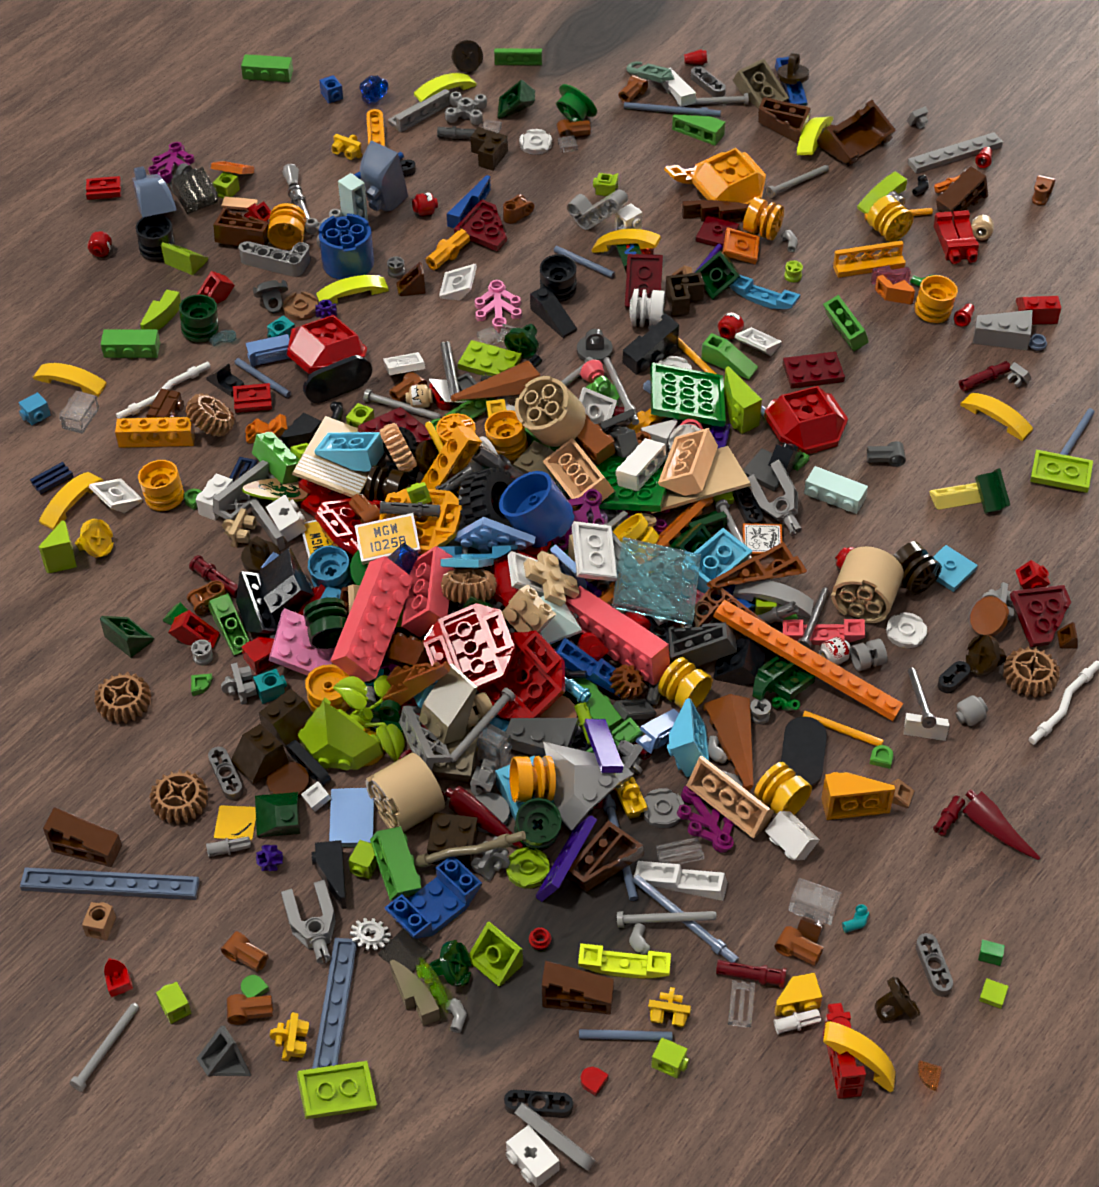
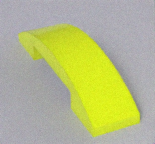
[414,73,477,102]
[797,116,833,156]
[316,275,389,304]
[578,943,671,978]

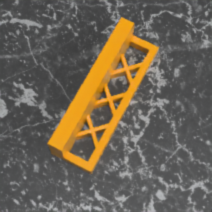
[833,241,906,278]

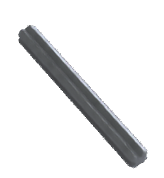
[440,341,459,399]

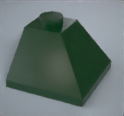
[497,79,535,119]
[694,251,740,300]
[665,523,712,568]
[255,792,300,838]

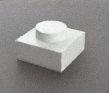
[301,781,332,812]

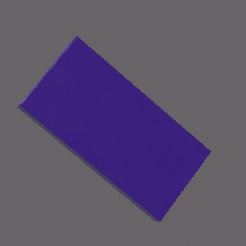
[535,815,597,902]

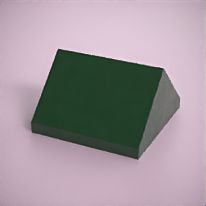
[100,616,154,658]

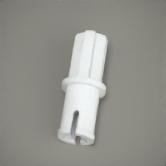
[774,1009,821,1034]

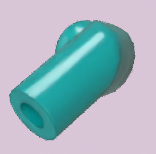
[842,904,869,933]

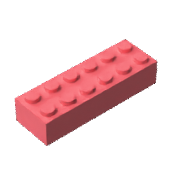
[330,556,414,682]
[565,586,670,686]

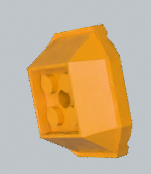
[692,148,766,204]
[379,488,463,554]

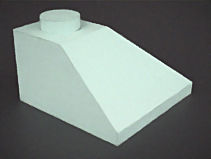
[540,596,582,644]

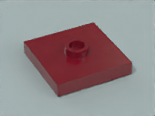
[695,216,740,247]

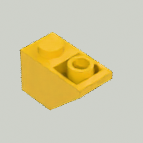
[775,973,822,1016]

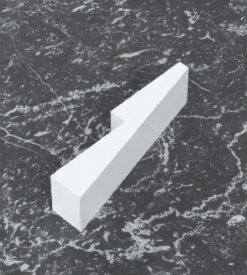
[662,68,696,107]
[634,861,728,901]

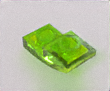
[415,957,448,1004]

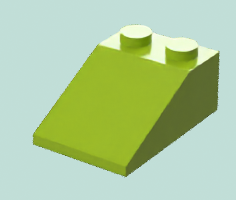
[724,366,762,434]

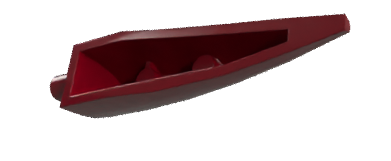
[445,786,523,849]
[962,789,1041,860]

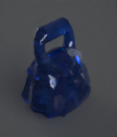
[359,75,389,104]

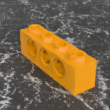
[115,417,195,448]
[421,425,482,489]

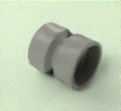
[850,638,887,671]

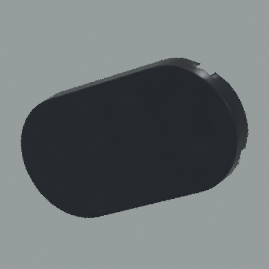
[303,355,372,403]
[781,717,827,786]

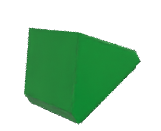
[163,602,188,625]

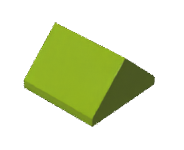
[161,242,208,275]
[39,520,77,573]
[469,922,523,986]

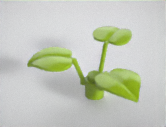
[333,675,405,762]

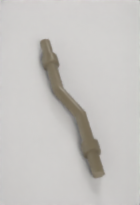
[414,831,526,868]

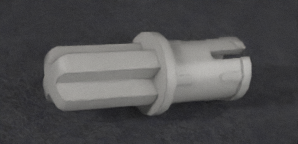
[206,837,251,857]

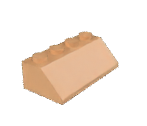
[658,428,718,496]
[543,437,615,501]
[686,756,774,838]

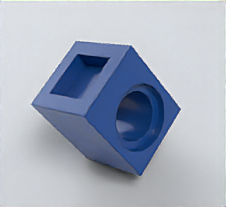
[319,75,343,103]

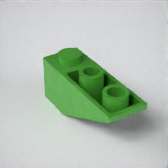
[701,333,758,379]
[208,593,249,656]

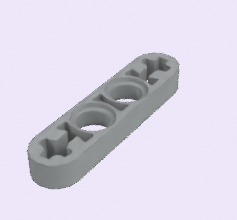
[515,1103,596,1171]

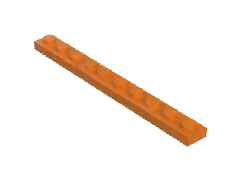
[598,496,714,605]
[713,600,903,721]

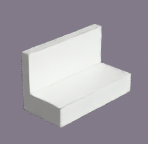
[903,713,949,741]

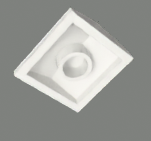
[439,264,477,300]
[735,327,782,356]
[579,387,617,432]
[89,478,143,513]

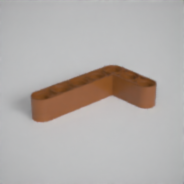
[681,587,778,658]

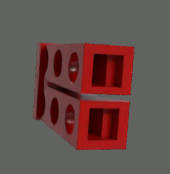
[934,210,979,264]
[823,1003,866,1099]

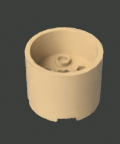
[515,376,586,447]
[831,546,904,623]
[366,753,445,832]

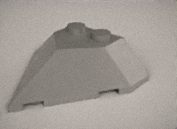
[543,742,634,832]

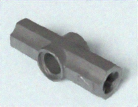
[472,445,525,479]

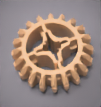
[380,423,417,472]

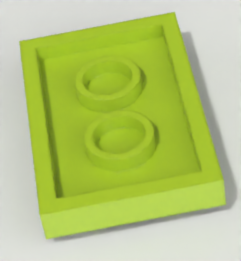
[457,340,522,378]
[1030,450,1093,493]
[297,1061,377,1119]

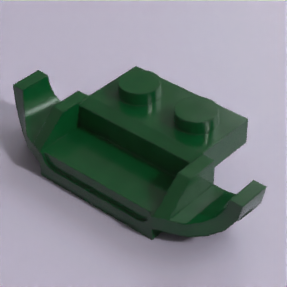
[752,655,815,701]

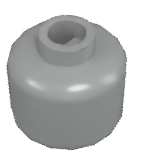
[955,695,988,726]

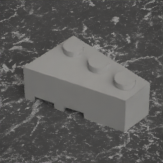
[973,310,1033,350]

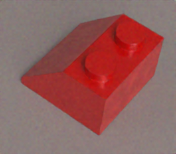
[1016,296,1061,325]

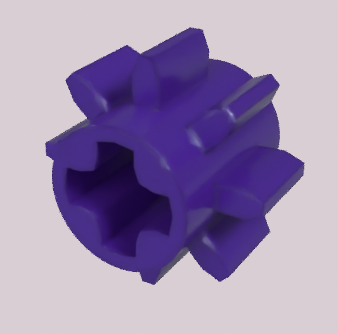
[315,300,337,319]
[256,845,283,871]

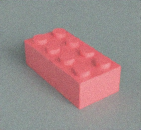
[401,546,454,637]

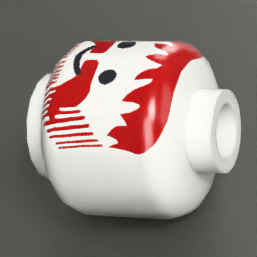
[819,637,850,665]

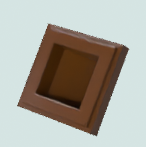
[1057,622,1078,648]
[797,917,824,944]

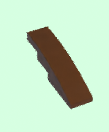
[682,200,749,222]

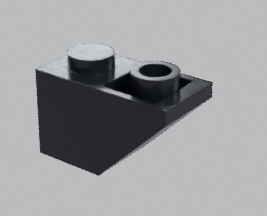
[282,413,322,450]
[768,442,803,473]

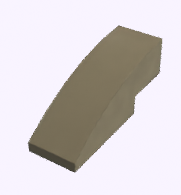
[390,960,440,1026]

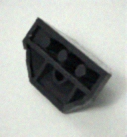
[236,571,280,635]

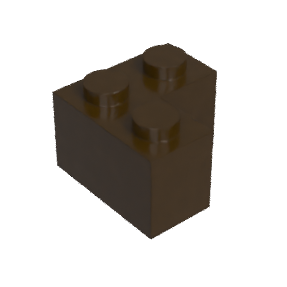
[471,127,508,171]
[665,272,704,316]

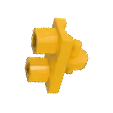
[332,134,363,160]
[615,777,648,819]
[648,987,691,1027]
[269,1012,309,1061]

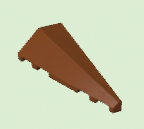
[451,361,540,402]
[707,542,807,588]
[382,661,450,706]
[703,694,754,791]

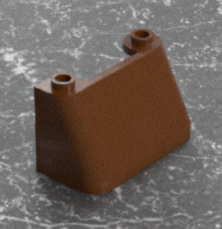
[817,100,896,165]

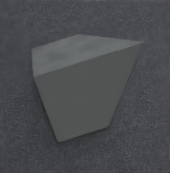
[196,1026,251,1076]

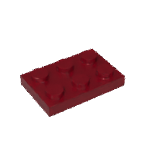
[625,254,663,308]
[783,351,845,388]

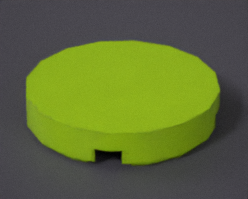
[506,847,549,889]

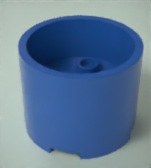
[319,213,374,280]
[499,471,575,548]

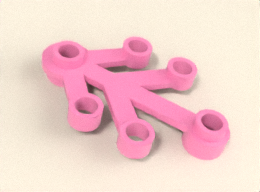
[475,280,522,333]

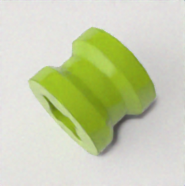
[784,260,803,283]

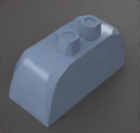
[360,141,408,211]
[132,166,177,217]

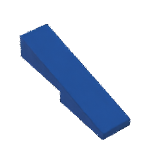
[775,57,808,106]
[447,175,491,228]
[554,638,620,697]

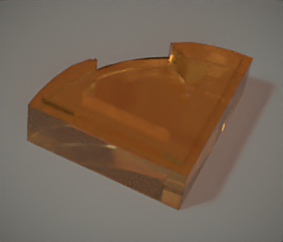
[918,1060,942,1091]

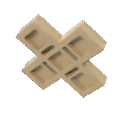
[523,551,579,606]

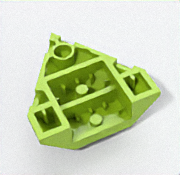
[298,698,384,770]

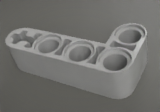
[567,189,629,230]
[239,242,311,277]

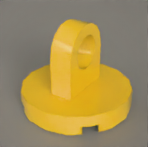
[75,519,114,558]

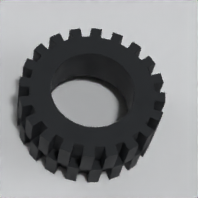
[458,467,515,528]

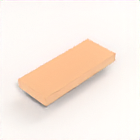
[221,197,258,210]

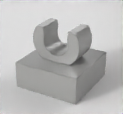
[907,107,929,129]
[1007,362,1032,387]

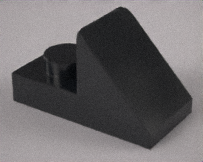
[206,363,244,397]

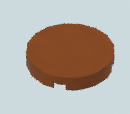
[970,596,1009,636]

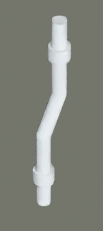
[116,362,211,419]
[1029,661,1099,745]

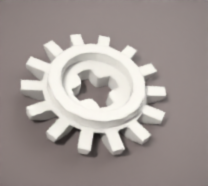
[350,918,391,950]

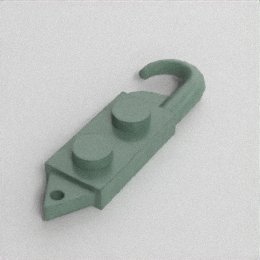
[626,61,675,83]

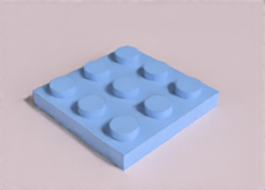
[454,517,536,554]

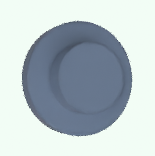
[1029,334,1047,350]

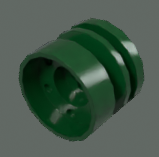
[179,294,219,342]
[303,597,347,649]
[514,798,562,851]

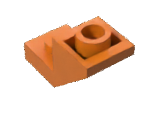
[875,274,915,305]
[245,414,287,444]

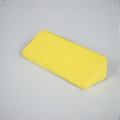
[929,483,981,509]

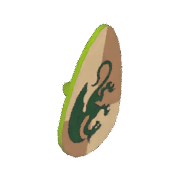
[242,478,308,502]

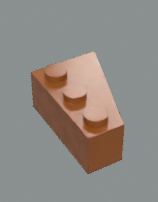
[574,413,616,465]

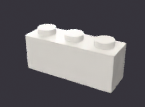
[616,438,667,491]

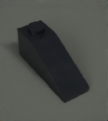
[530,286,577,338]
[311,840,347,909]

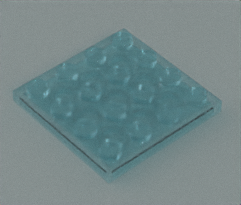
[612,537,701,625]

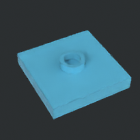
[933,545,978,592]
[441,554,494,568]

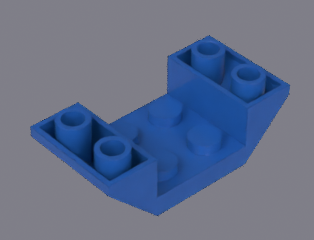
[385,857,482,939]

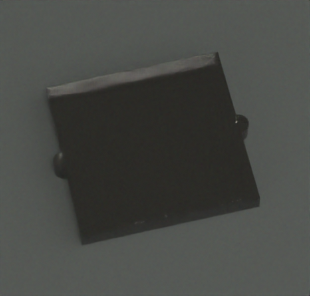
[378,928,433,973]

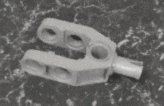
[747,459,802,535]
[281,880,336,964]

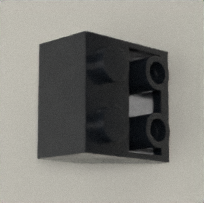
[713,636,767,686]

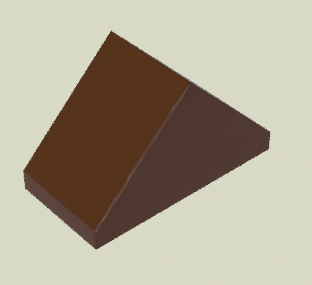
[396,262,426,296]

